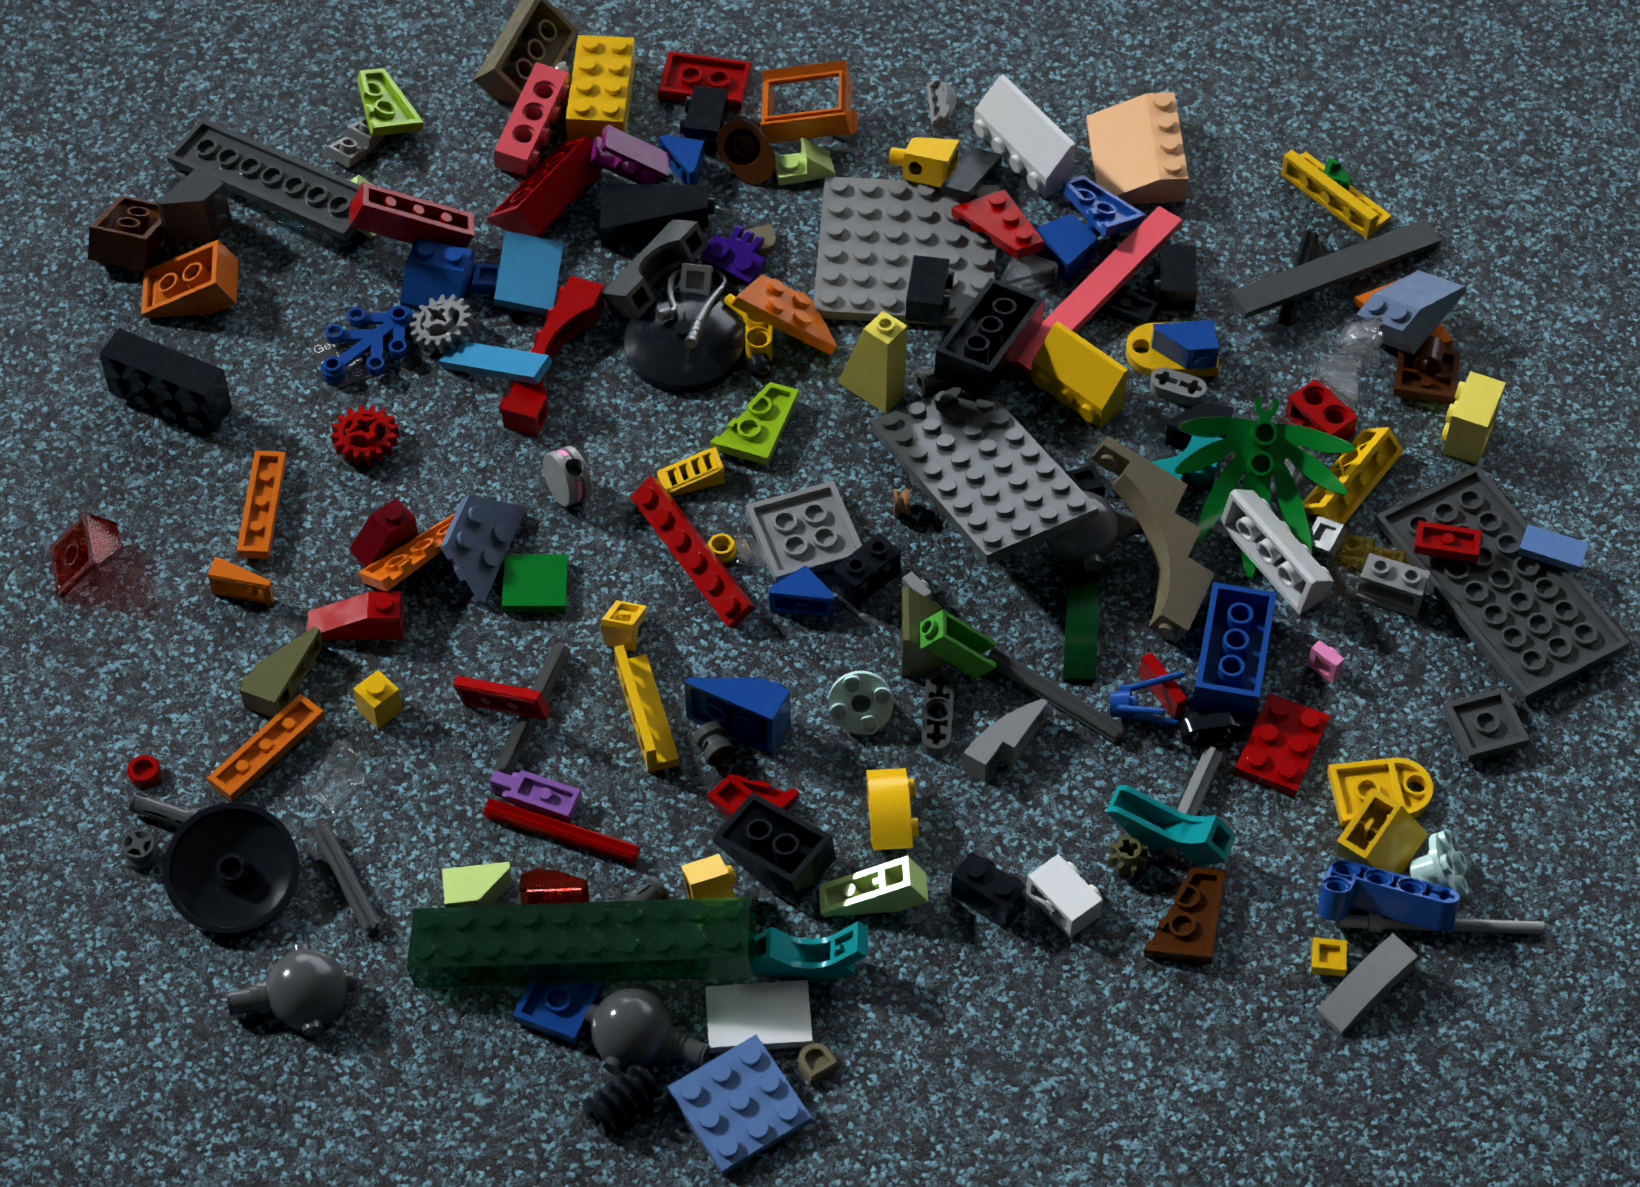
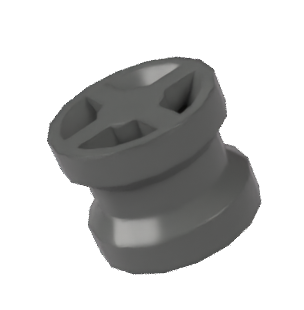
[121,829,159,872]

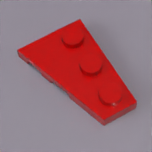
[951,189,1044,259]

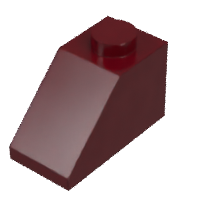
[349,498,418,568]

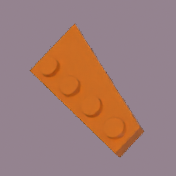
[358,512,456,592]

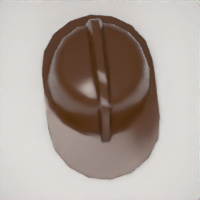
[716,120,776,185]

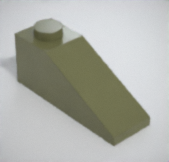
[239,627,324,718]

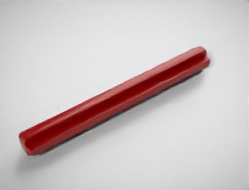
[484,799,640,864]

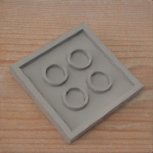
[745,481,862,584]

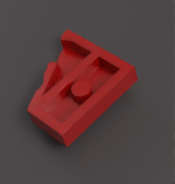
[707,774,799,818]

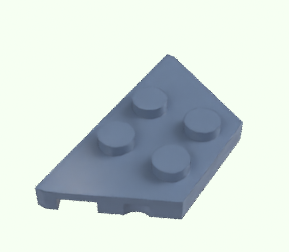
[440,495,526,606]

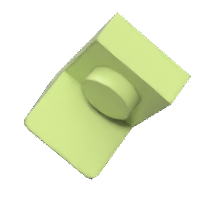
[774,138,835,186]

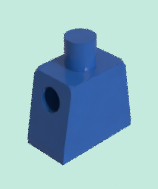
[1033,214,1101,284]

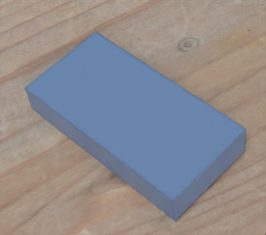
[1518,524,1589,573]

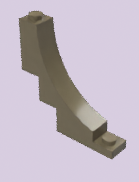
[1091,436,1215,644]

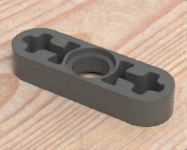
[921,670,955,758]

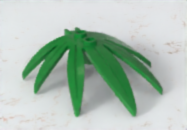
[1174,397,1355,579]

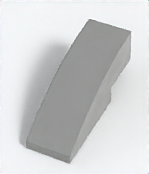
[962,699,1048,783]
[1317,933,1418,1035]

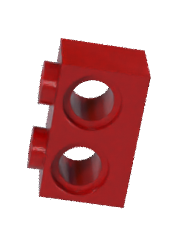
[1285,379,1358,441]

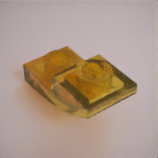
[1335,534,1407,573]

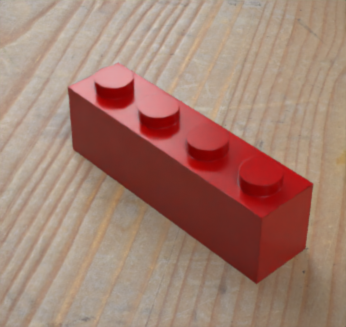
[350,182,474,248]

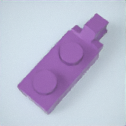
[489,770,582,823]

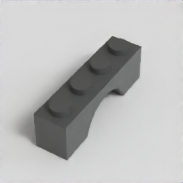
[601,219,709,319]

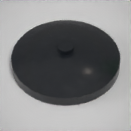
[624,292,745,393]
[163,802,300,937]

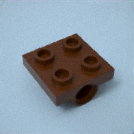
[1393,336,1461,405]

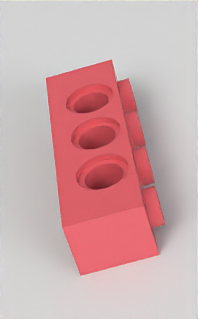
[494,62,571,177]

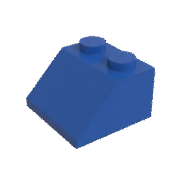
[400,238,475,309]

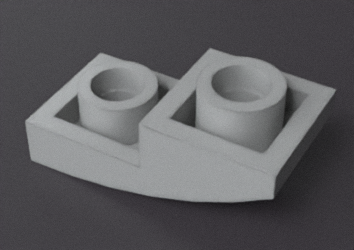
[326,117,386,168]

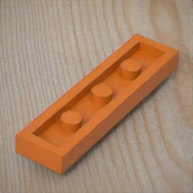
[236,450,287,559]
[207,693,325,802]

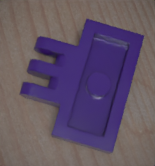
[700,225,767,286]

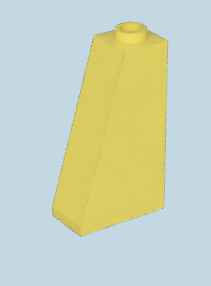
[839,311,907,413]

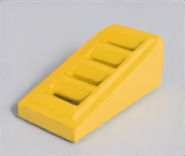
[657,447,725,497]

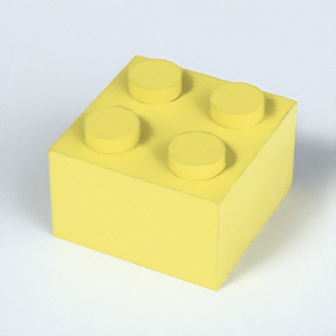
[1440,371,1506,465]

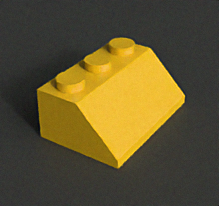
[1031,321,1128,429]

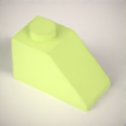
[442,862,512,922]

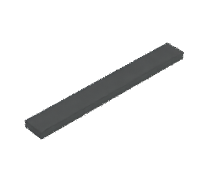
[1228,219,1442,319]

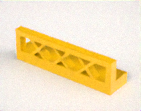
[1281,150,1392,239]
[1302,427,1404,525]
[614,645,680,773]

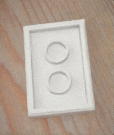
[705,980,813,1053]

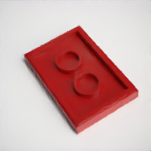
[658,51,752,110]

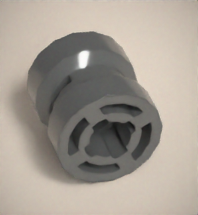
[693,721,736,767]

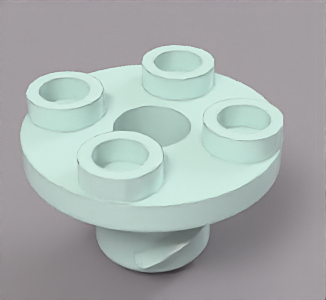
[828,671,894,735]
[1409,830,1469,896]

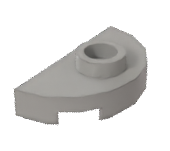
[927,80,957,131]

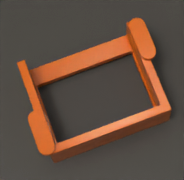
[760,60,858,143]

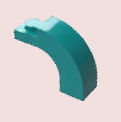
[748,921,868,983]

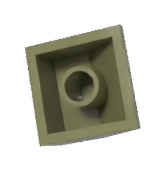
[901,587,947,676]

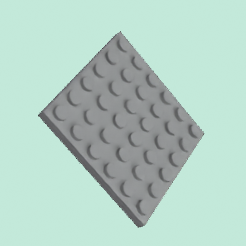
[813,176,999,326]

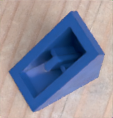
[659,135,705,185]
[769,565,833,617]

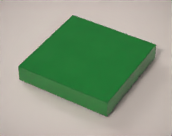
[502,554,568,612]

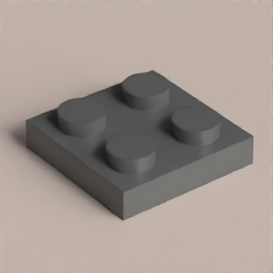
[1442,687,1530,763]

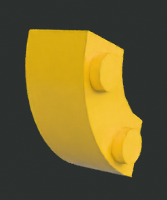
[866,768,919,850]
[681,854,751,957]

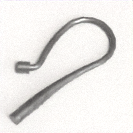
[656,264,728,349]

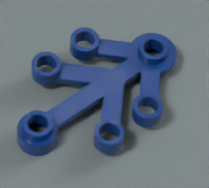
[321,306,415,384]

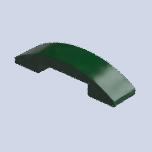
[1063,573,1098,683]

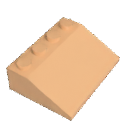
[1086,92,1189,204]

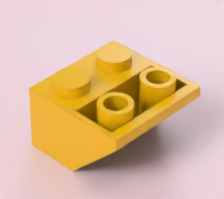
[1335,788,1428,875]

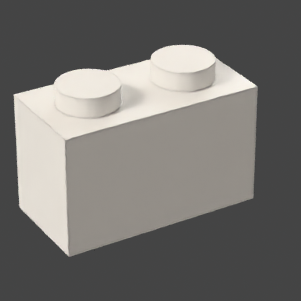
[1026,854,1103,938]

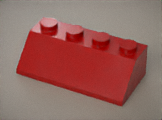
[487,136,603,238]

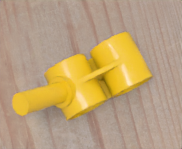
[724,294,773,361]

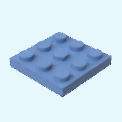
[667,1035,812,1176]

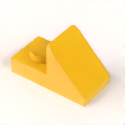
[601,600,647,651]

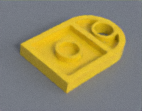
[1125,322,1219,376]
[1327,758,1433,827]

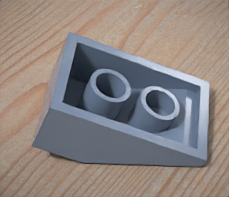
[1356,270,1467,355]

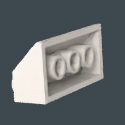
[973,74,1076,198]
[1219,489,1334,615]

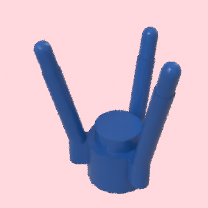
[1110,671,1185,726]

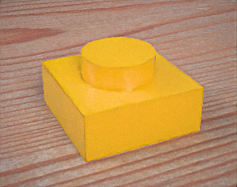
[1311,937,1347,977]

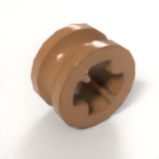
[893,488,910,517]

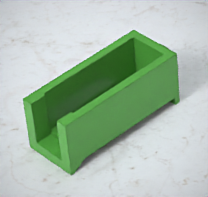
[919,610,996,680]

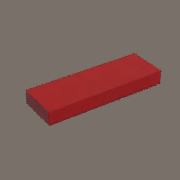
[453,676,551,720]

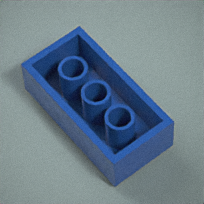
[1191,582,1277,719]

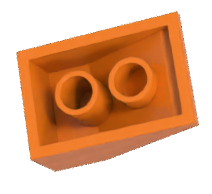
[141,240,239,318]

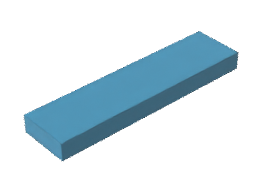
[438,342,553,385]

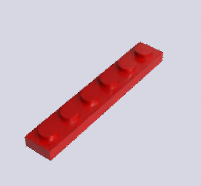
[630,475,755,629]

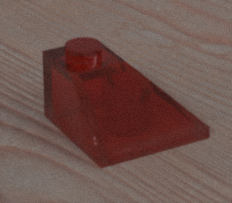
[49,512,121,598]
[519,868,592,923]

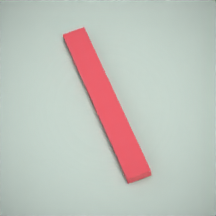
[1013,206,1182,376]

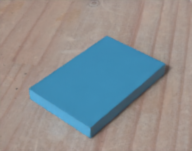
[493,231,564,316]

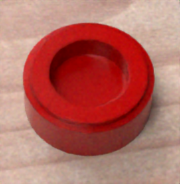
[127,755,162,789]

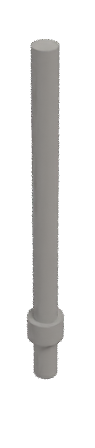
[1340,912,1545,935]

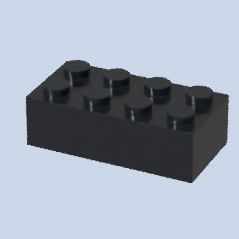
[934,278,1045,398]
[99,328,232,433]

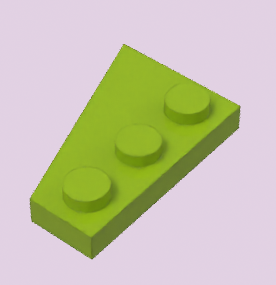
[357,68,423,137]
[710,382,799,466]

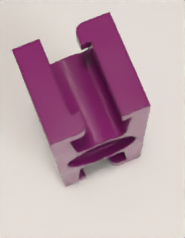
[590,124,671,184]

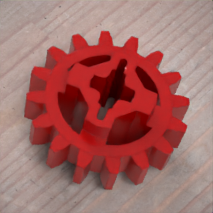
[331,405,399,466]

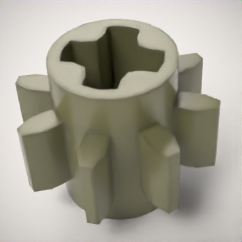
[1107,835,1148,878]

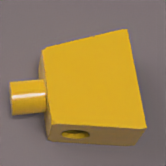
[888,137,959,188]

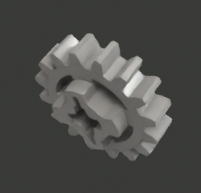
[409,294,476,354]

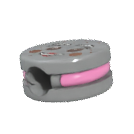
[543,445,592,507]

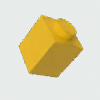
[353,670,403,729]

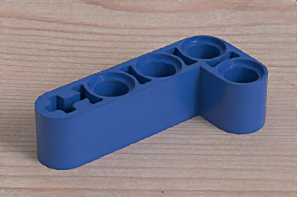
[1317,860,1460,932]

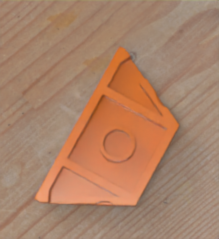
[731,274,837,355]

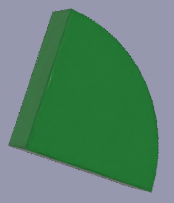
[1323,158,1350,191]

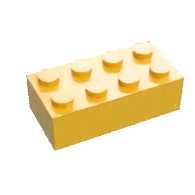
[566,35,636,142]

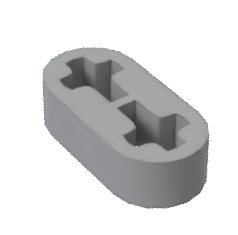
[1149,368,1207,407]

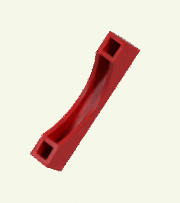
[499,275,605,437]

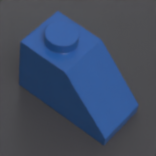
[1151,320,1219,369]

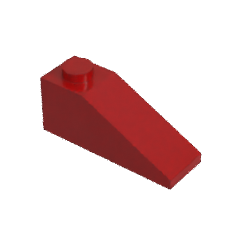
[307,591,404,641]

